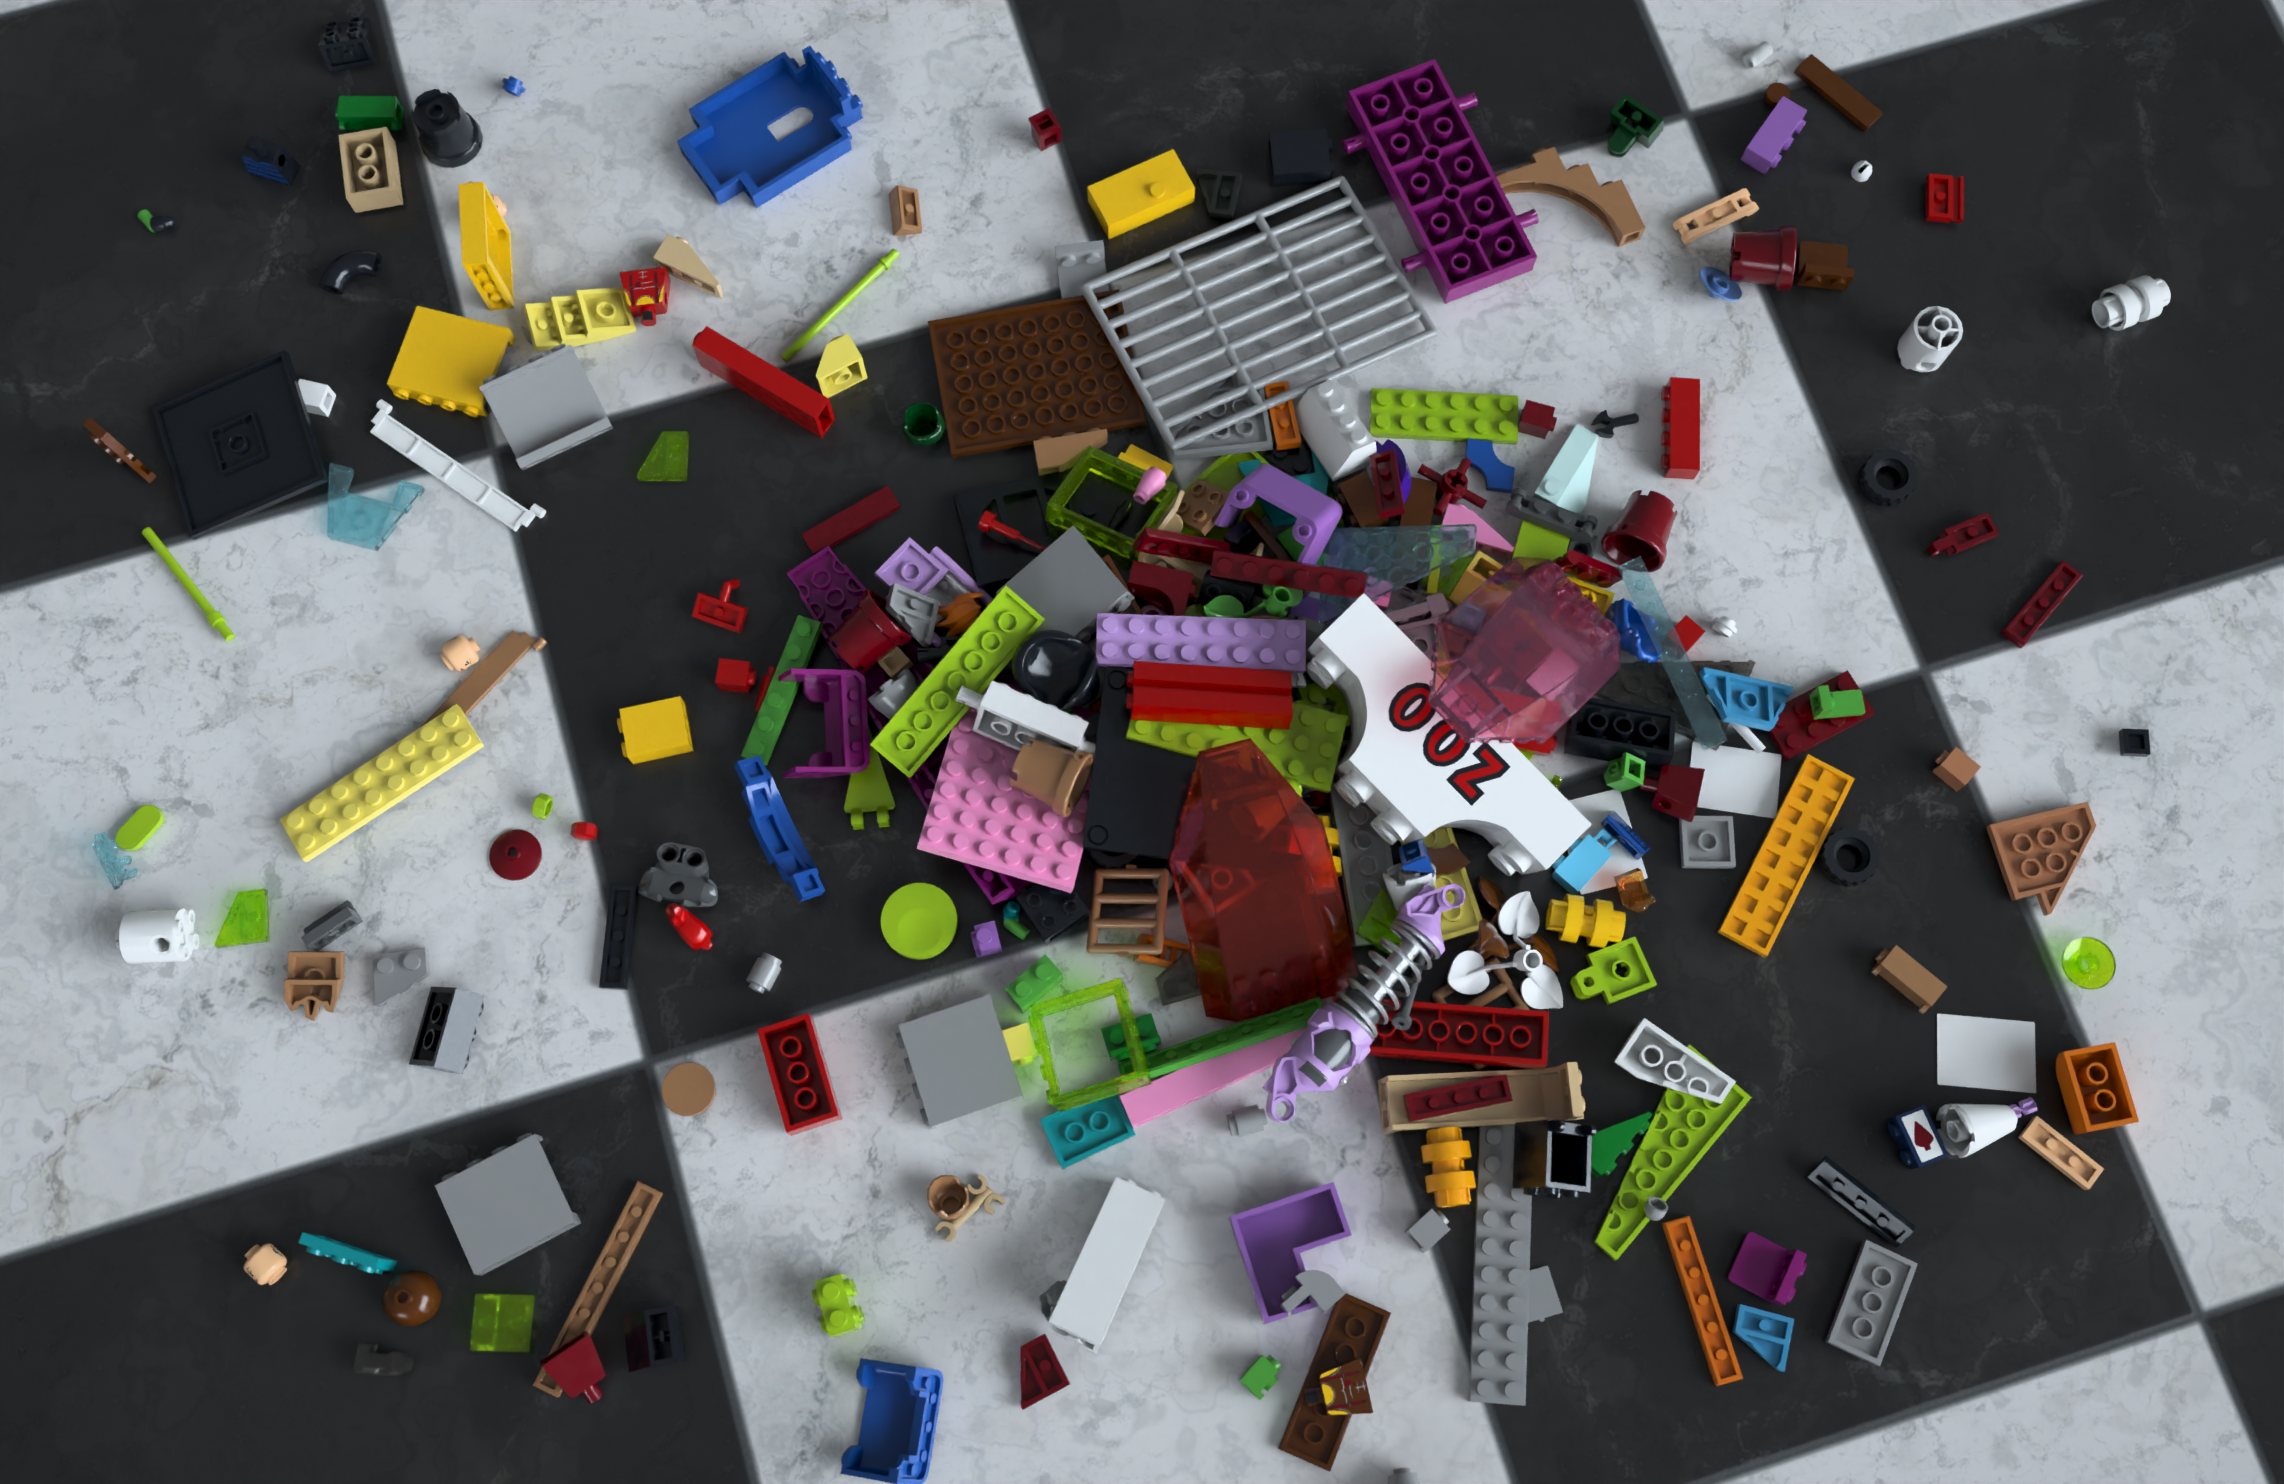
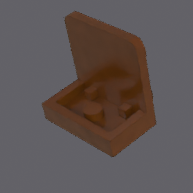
[1797,241,1854,291]

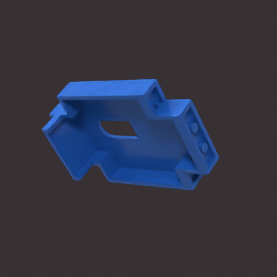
[677,46,863,208]

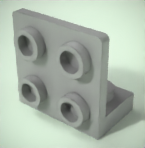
[1055,240,1109,299]

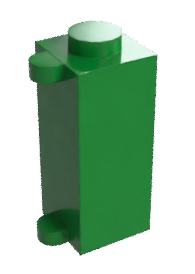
[335,96,404,131]

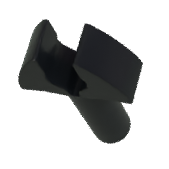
[1591,410,1639,438]

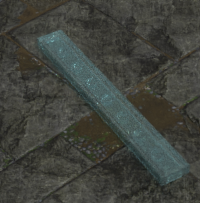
[1617,556,1728,751]

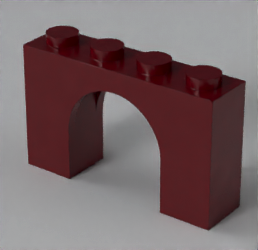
[1127,560,1196,616]

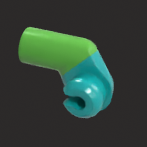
[1002,901,1030,940]

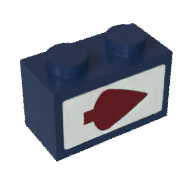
[1887,1105,1948,1170]

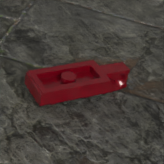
[1927,513,2000,557]

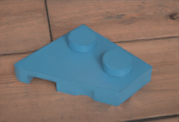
[1732,1304,1794,1372]

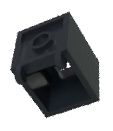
[1512,1120,1596,1199]

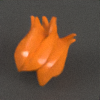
[935,592,984,636]

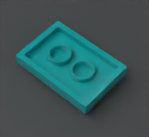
[1040,1086,1136,1170]
[298,1232,397,1275]

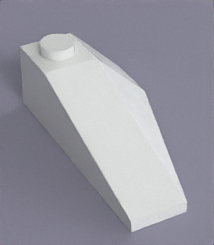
[1614,1018,1736,1104]

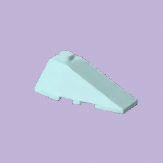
[1533,424,1598,515]

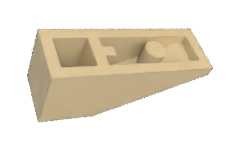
[653,234,723,298]

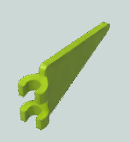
[844,725,895,830]

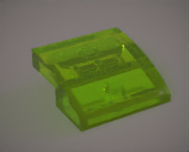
[470,1294,535,1352]

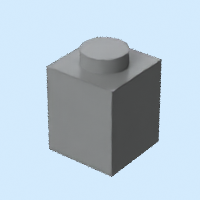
[1405,1209,1451,1253]

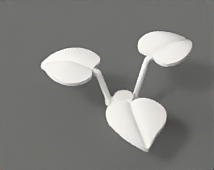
[1447,891,1563,1009]

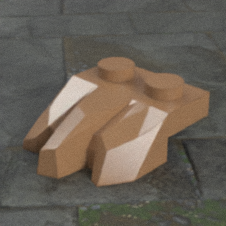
[284,951,345,1021]

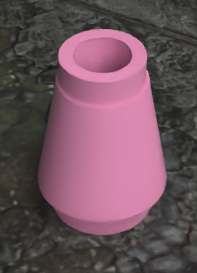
[1133,467,1167,505]

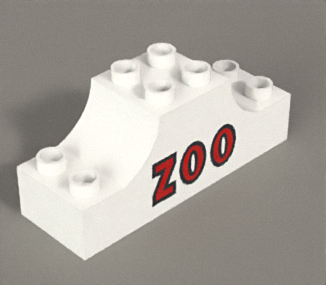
[1306,593,1592,876]

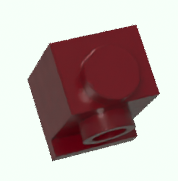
[1028,108,1062,151]

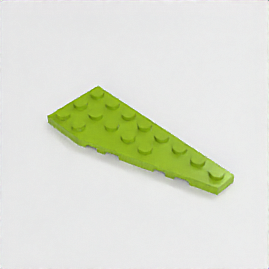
[1126,703,1348,793]

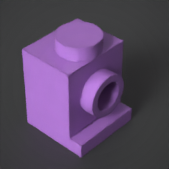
[970,921,1002,958]

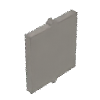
[1528,1265,1563,1323]

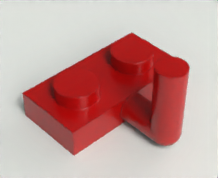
[692,578,748,633]

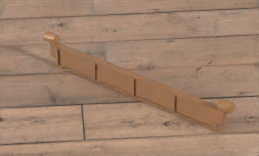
[421,631,547,727]

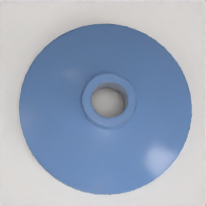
[1699,267,1742,302]

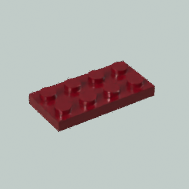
[1767,670,1875,761]

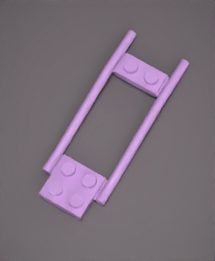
[875,537,1018,686]

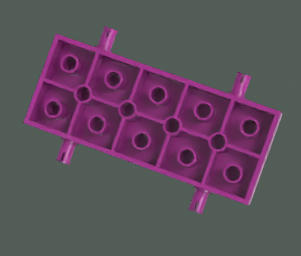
[1342,59,1539,304]

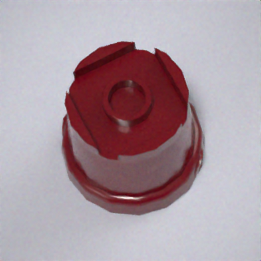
[1729,225,1797,291]
[1601,490,1677,573]
[828,589,914,674]

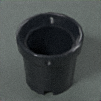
[411,89,483,168]

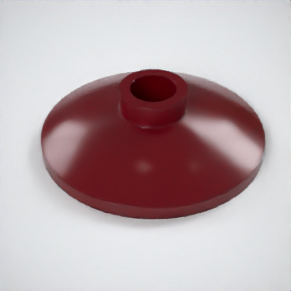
[489,829,542,881]

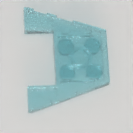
[327,463,425,551]

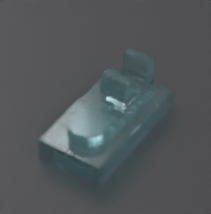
[93,831,138,890]

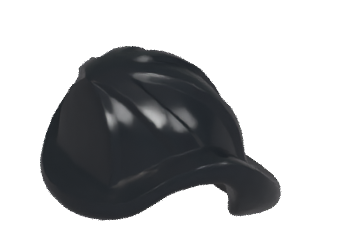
[1012,630,1100,711]

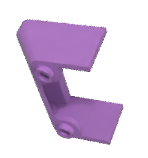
[1214,464,1342,565]

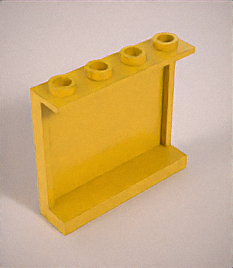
[387,306,516,417]

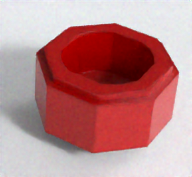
[571,822,598,841]

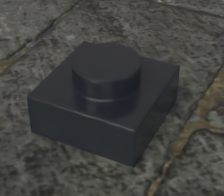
[2119,729,2151,757]

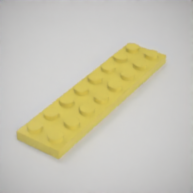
[279,704,484,862]

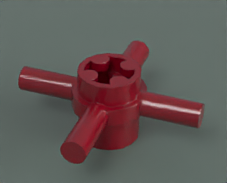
[1417,458,1487,516]

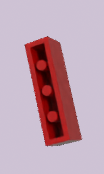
[1661,377,1700,480]

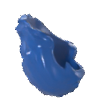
[1603,598,1663,663]

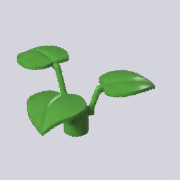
[1203,584,1308,676]

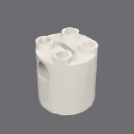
[1897,306,1963,372]
[115,908,199,964]

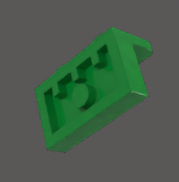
[1101,1013,1161,1062]

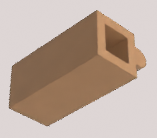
[1871,945,1948,1014]

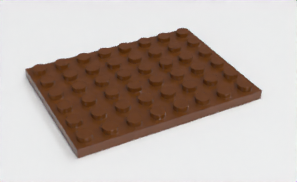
[928,289,1146,458]

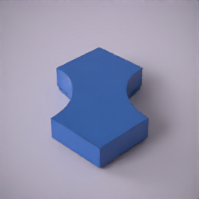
[1465,438,1515,493]

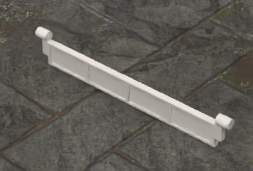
[370,399,546,532]

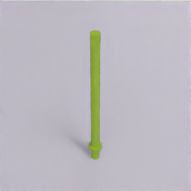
[780,248,900,363]

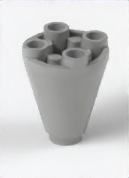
[868,668,919,719]

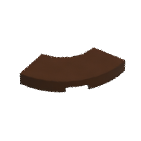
[1396,843,1470,876]

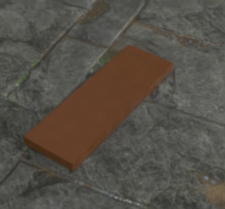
[1278,1293,1391,1472]

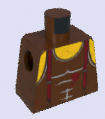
[1304,1358,1373,1415]

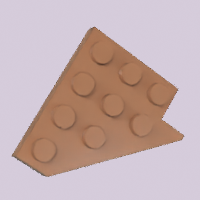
[1986,802,2096,916]

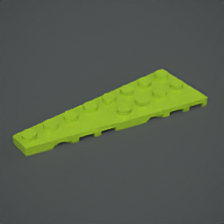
[1594,1044,1752,1261]

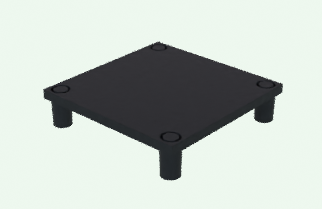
[1082,666,1277,872]

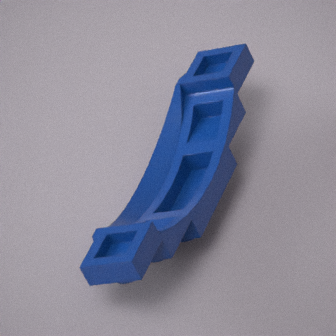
[734,755,825,902]

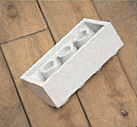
[1294,379,1377,481]

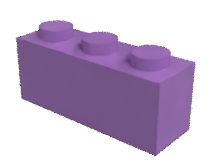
[1740,96,1808,175]

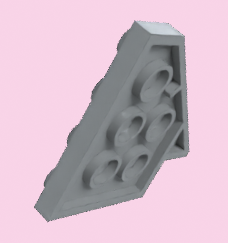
[1172,374,1273,461]

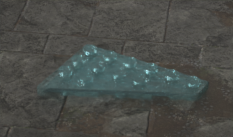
[1318,524,1477,625]

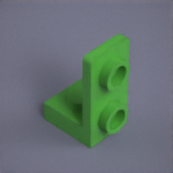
[1809,685,1865,719]

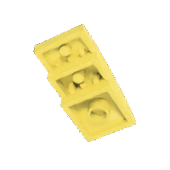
[524,287,636,352]

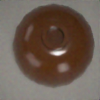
[382,1270,442,1327]

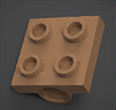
[1176,479,1230,536]

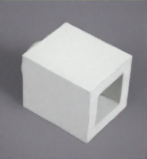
[298,379,336,417]

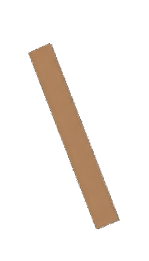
[533,1181,663,1397]

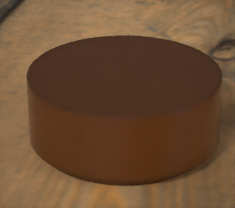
[1764,82,1790,107]

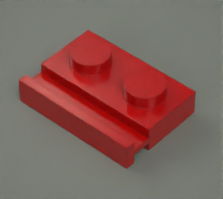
[1926,173,1964,224]

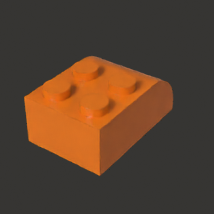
[2056,1042,2139,1135]

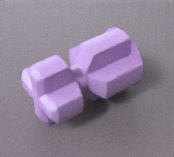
[2009,1097,2037,1119]

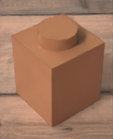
[1932,747,1981,792]

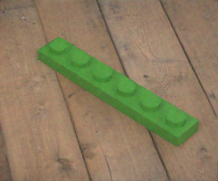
[741,615,824,766]

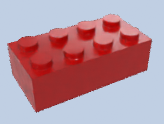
[757,1013,843,1136]

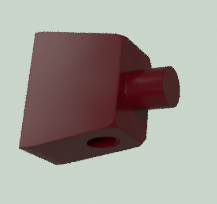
[1640,765,1705,823]
[539,1330,606,1404]

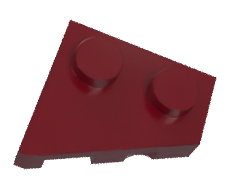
[1020,1333,1070,1410]

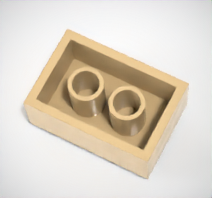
[338,127,403,213]

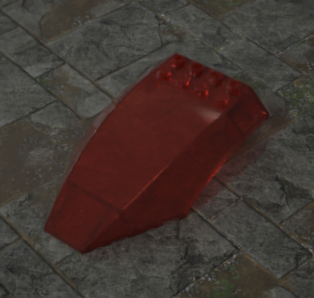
[1168,738,1358,1022]

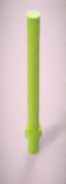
[142,527,235,641]

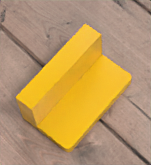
[1116,444,1173,492]

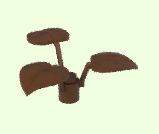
[1467,876,1560,974]

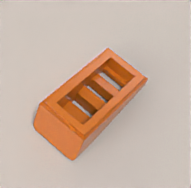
[1133,933,1192,972]

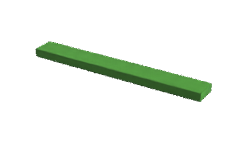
[1118,997,1324,1088]

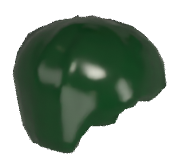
[903,402,945,447]

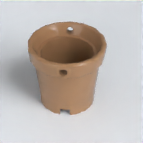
[1010,737,1093,817]

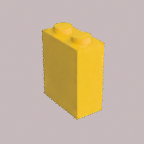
[617,696,694,764]

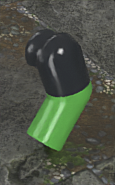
[138,209,174,233]

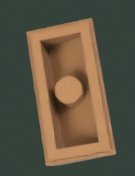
[889,185,922,236]

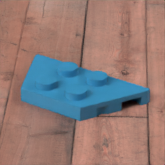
[1699,667,1793,731]

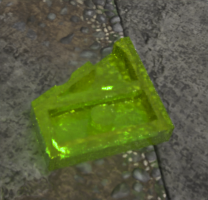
[637,431,689,481]
[215,889,270,948]

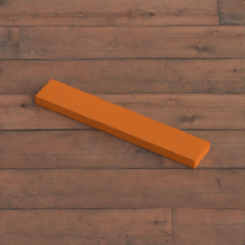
[1662,1216,1743,1386]

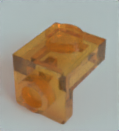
[1614,868,1656,912]

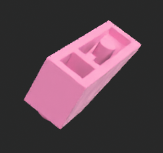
[1437,503,1514,561]

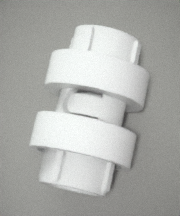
[2092,275,2171,331]

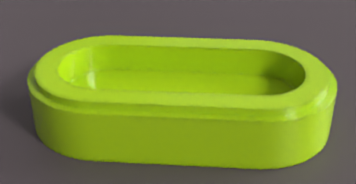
[116,805,164,851]

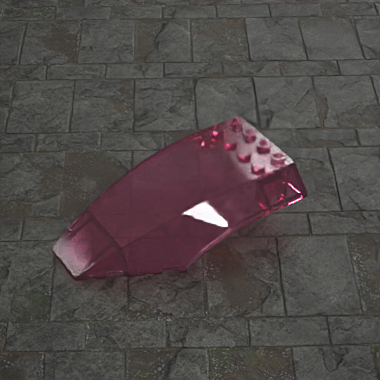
[1428,557,1621,743]

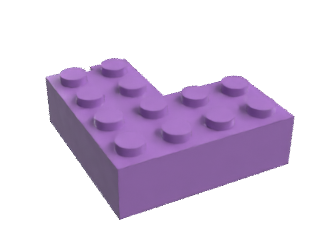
[1229,1182,1352,1325]

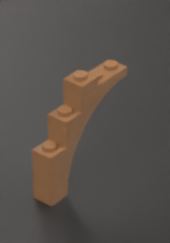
[1495,147,1645,247]

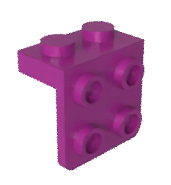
[1728,1232,1807,1306]

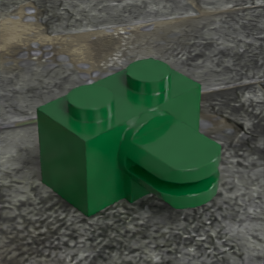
[1607,93,1664,158]

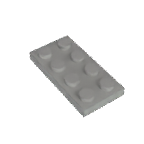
[1825,1240,1918,1366]

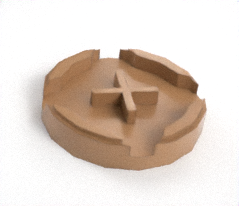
[661,1063,716,1116]

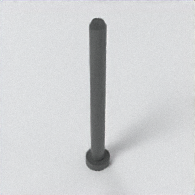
[1392,953,1426,1030]

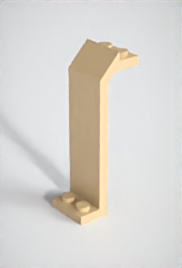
[1378,1062,1585,1134]

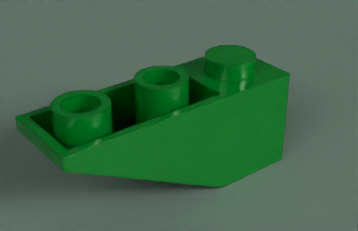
[1591,1112,1653,1178]

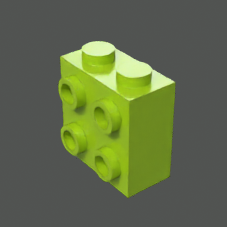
[812,1273,865,1338]

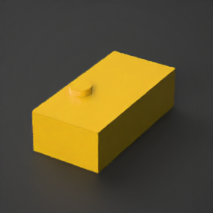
[1087,149,1195,239]

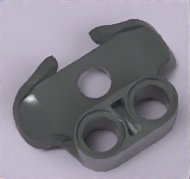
[637,842,718,907]

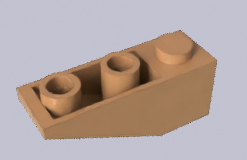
[1033,428,1107,476]

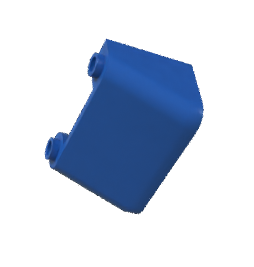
[840,1358,943,1484]

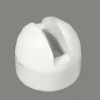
[1851,160,1872,182]

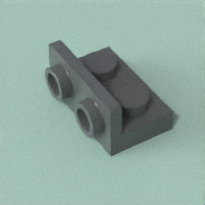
[301,900,363,951]

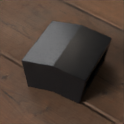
[1224,519,1258,554]

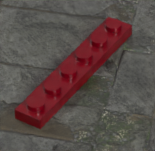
[1210,549,1367,599]

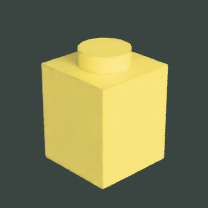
[1002,1022,1038,1067]

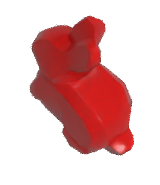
[665,903,713,951]

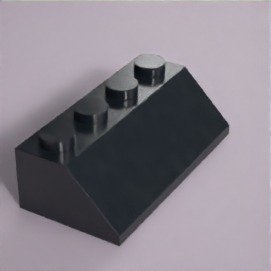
[1564,695,1676,771]

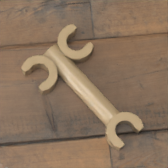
[935,1174,1005,1242]

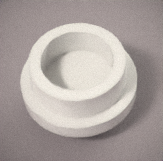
[1712,616,1737,638]

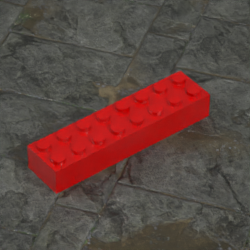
[1333,995,1549,1070]

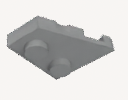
[885,583,940,648]
[372,948,430,1007]

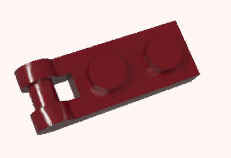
[1551,550,1623,588]

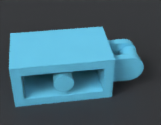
[1551,828,1617,895]

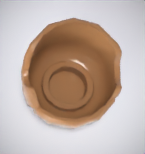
[927,1175,969,1220]

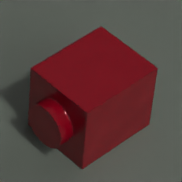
[1518,400,1557,439]

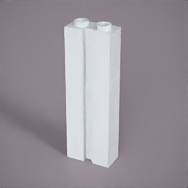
[1046,1177,1166,1354]

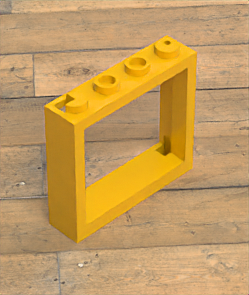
[458,181,514,311]

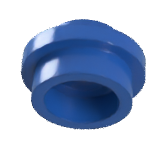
[502,76,526,97]

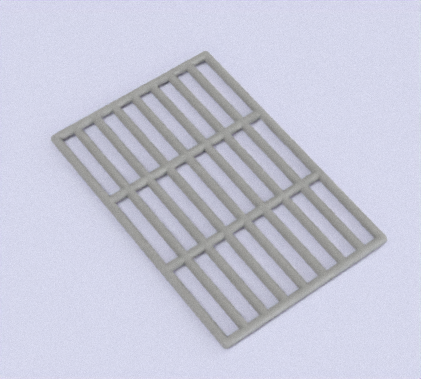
[1080,176,1438,451]

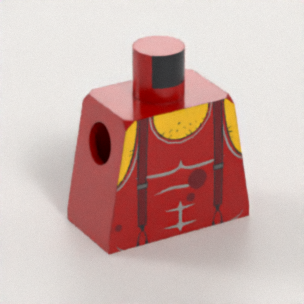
[619,267,671,327]

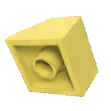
[816,333,868,398]

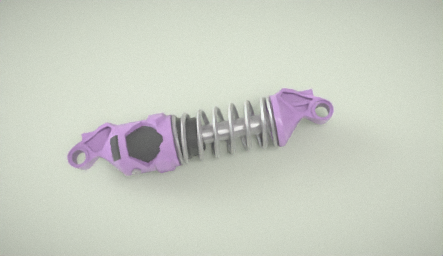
[1262,883,1465,1122]

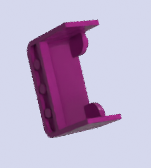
[778,668,870,778]

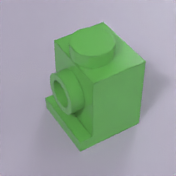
[1604,752,1645,792]
[1239,1355,1282,1400]

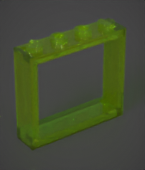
[1046,445,1178,561]
[1028,977,1152,1112]

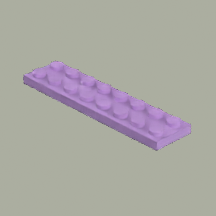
[1096,613,1306,673]

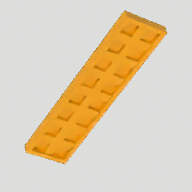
[1718,754,1855,958]

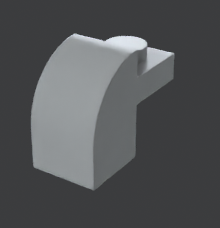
[1280,1270,1346,1313]

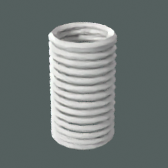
[1743,41,1773,69]

